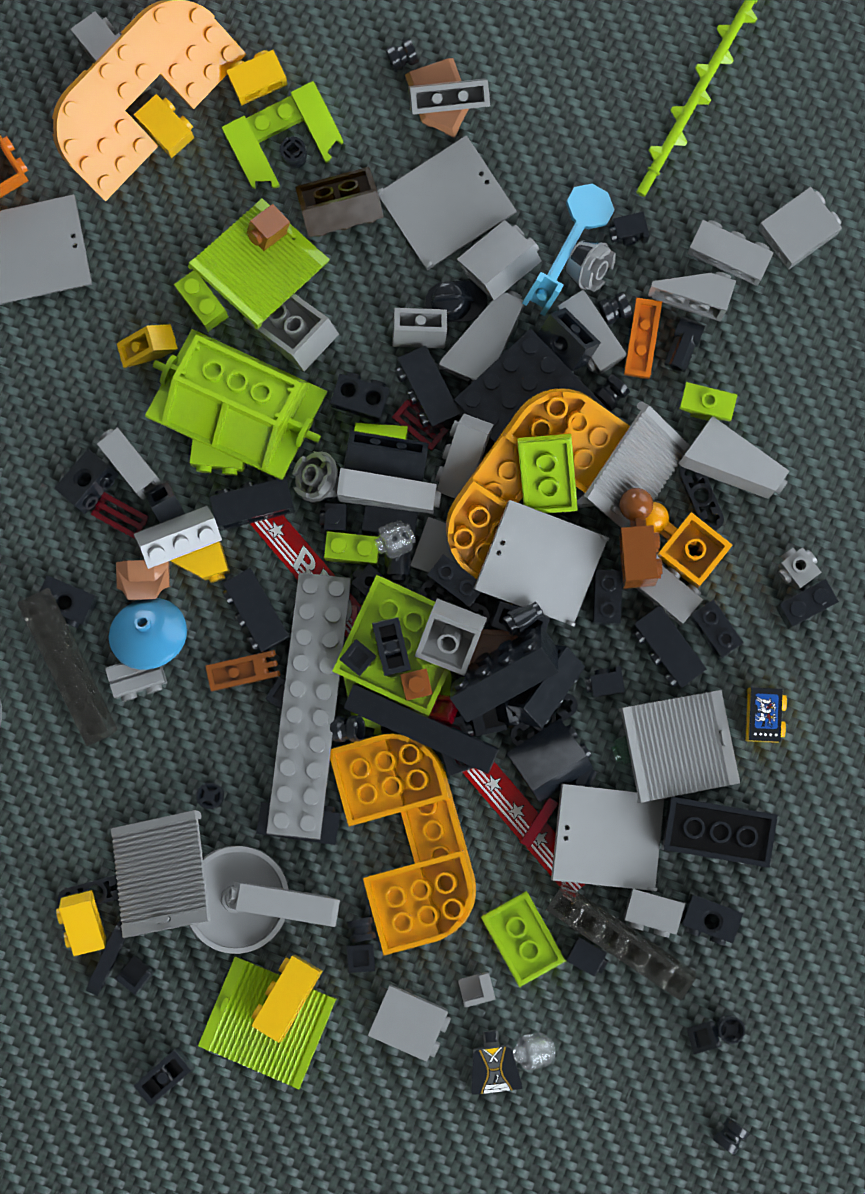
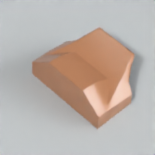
[116,560,170,600]

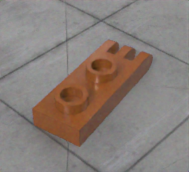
[205,650,281,692]

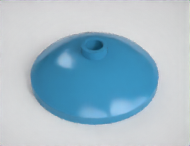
[109,598,187,670]

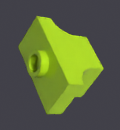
[679,382,737,422]

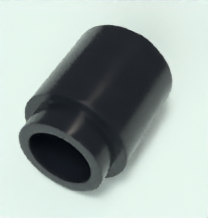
[384,543,411,582]

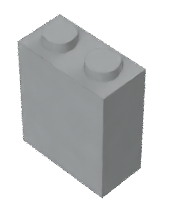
[758,187,842,270]
[457,220,542,300]
[97,427,163,500]
[368,984,451,1062]

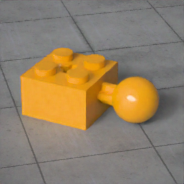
[646,502,732,588]

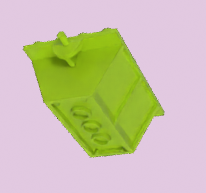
[145,329,327,480]

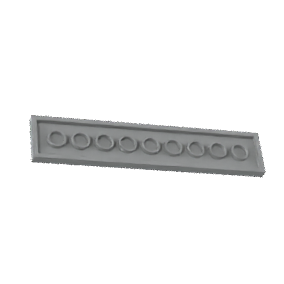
[267,573,351,840]

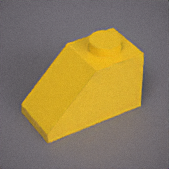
[116,324,178,368]
[170,541,230,583]

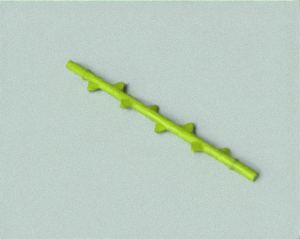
[636,0,758,197]

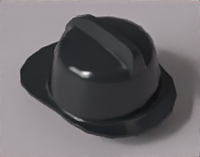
[425,280,488,322]

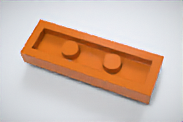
[624,298,662,379]

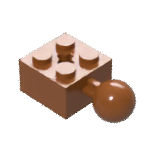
[619,488,663,589]

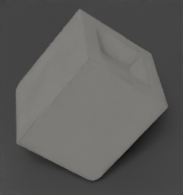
[458,971,496,1007]

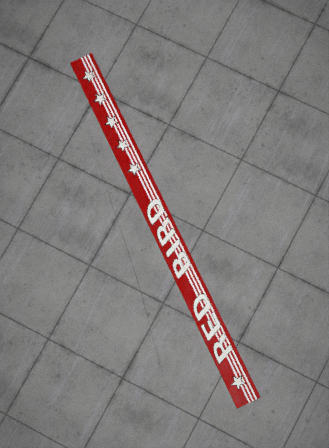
[250,515,585,898]

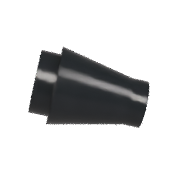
[502,602,543,636]

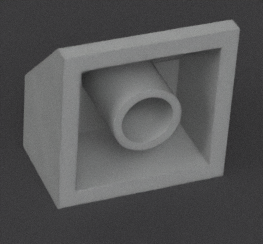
[415,598,487,676]

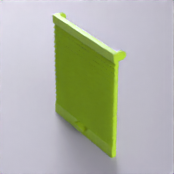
[188,198,330,330]
[198,956,337,1089]

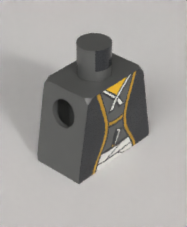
[471,1030,523,1095]

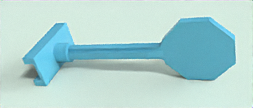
[522,184,614,316]

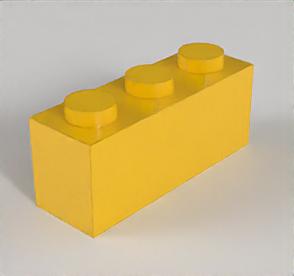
[251,955,323,1043]

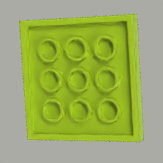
[332,575,450,716]

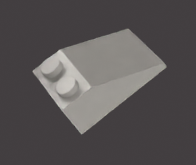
[647,272,736,322]
[243,294,339,371]

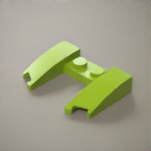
[222,81,344,189]

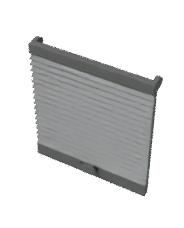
[378,135,517,270]
[0,194,92,305]
[584,402,690,528]
[474,500,609,626]
[619,690,740,803]
[551,784,666,891]
[111,810,210,938]

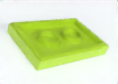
[518,434,578,513]
[481,891,566,987]

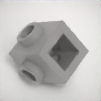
[778,547,822,591]

